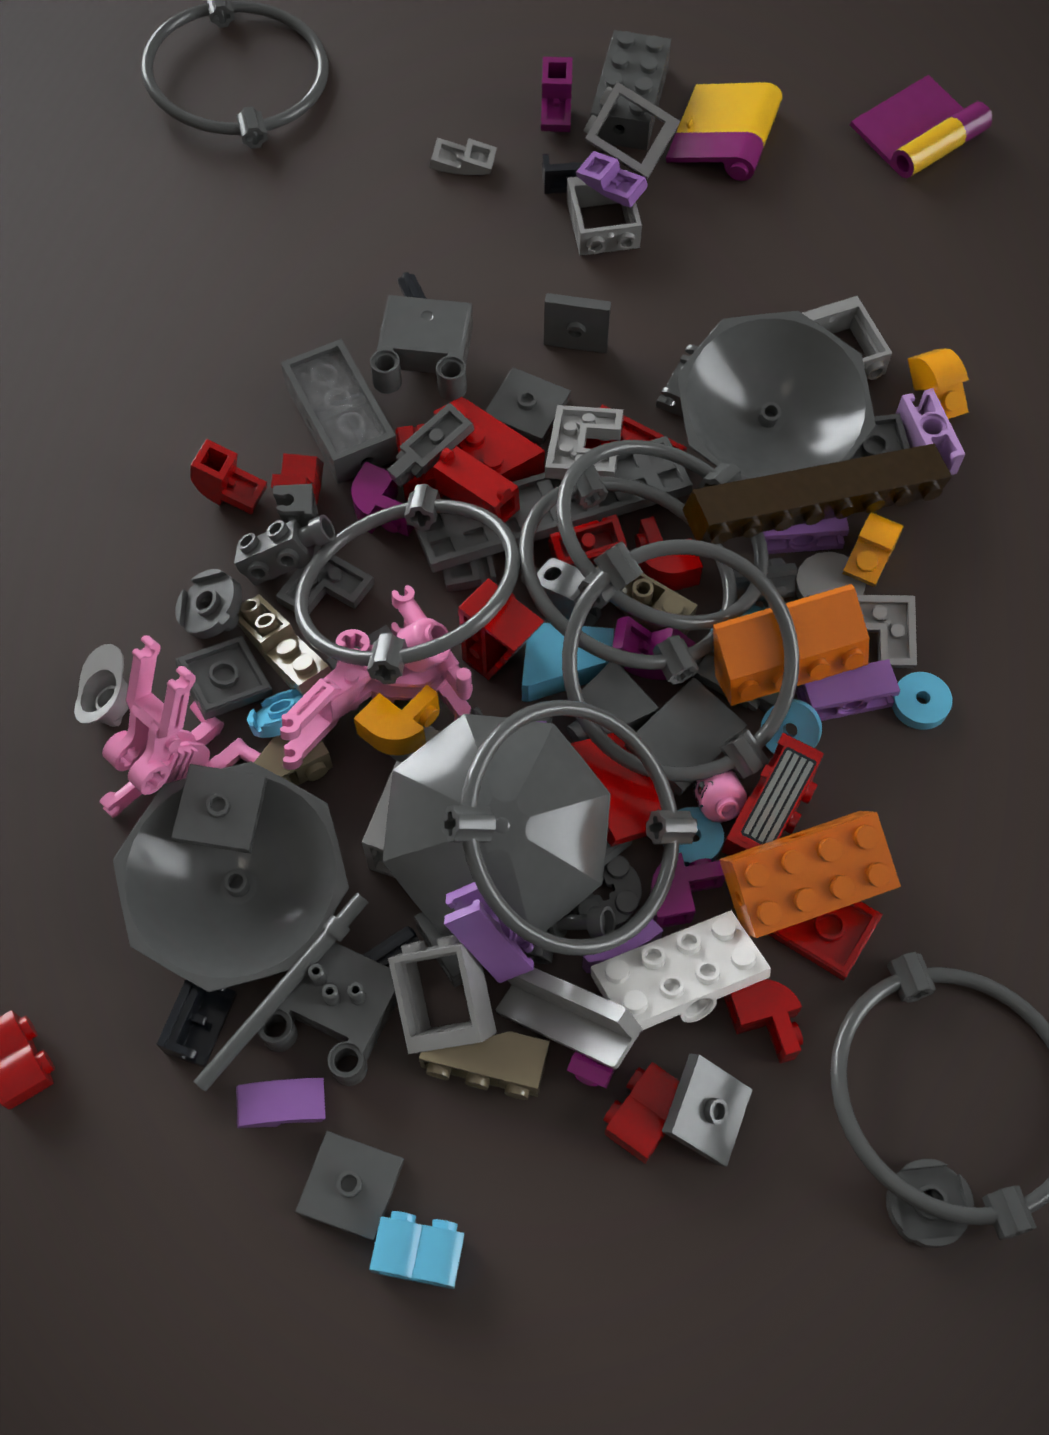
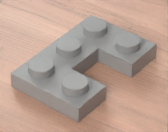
[545,405,623,480]
[807,594,917,668]

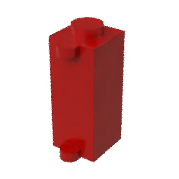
[433,446,520,522]

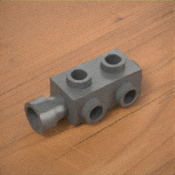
[234,514,336,586]

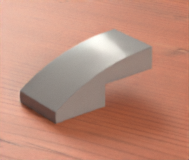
[429,137,497,175]

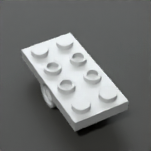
[591,910,771,1030]

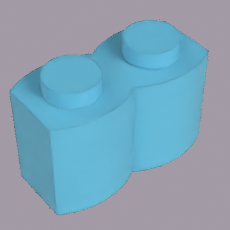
[369,1211,464,1289]

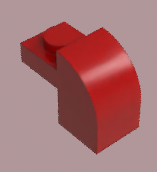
[190,439,267,515]
[271,453,324,505]
[635,516,703,591]
[723,979,803,1064]

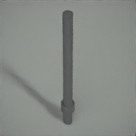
[194,893,369,1091]

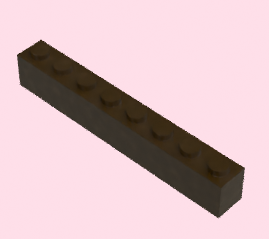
[682,443,952,544]

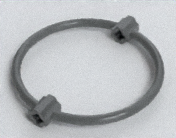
[141,0,329,149]
[556,440,769,630]
[519,465,737,685]
[294,484,520,684]
[562,539,799,782]
[441,700,697,956]
[830,952,1049,1240]

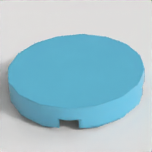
[246,689,303,738]

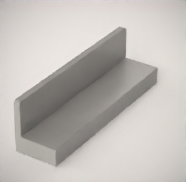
[496,968,642,1069]

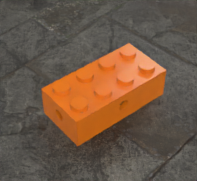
[719,811,901,938]

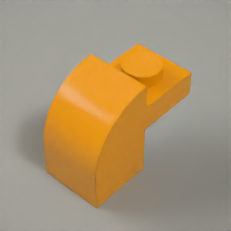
[907,348,969,419]
[842,512,904,587]
[354,685,440,756]

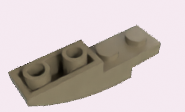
[238,594,332,696]

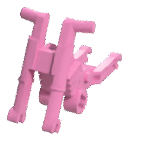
[280,585,473,770]
[99,635,261,818]

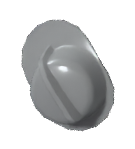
[74,644,129,727]

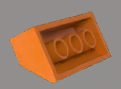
[713,584,870,706]

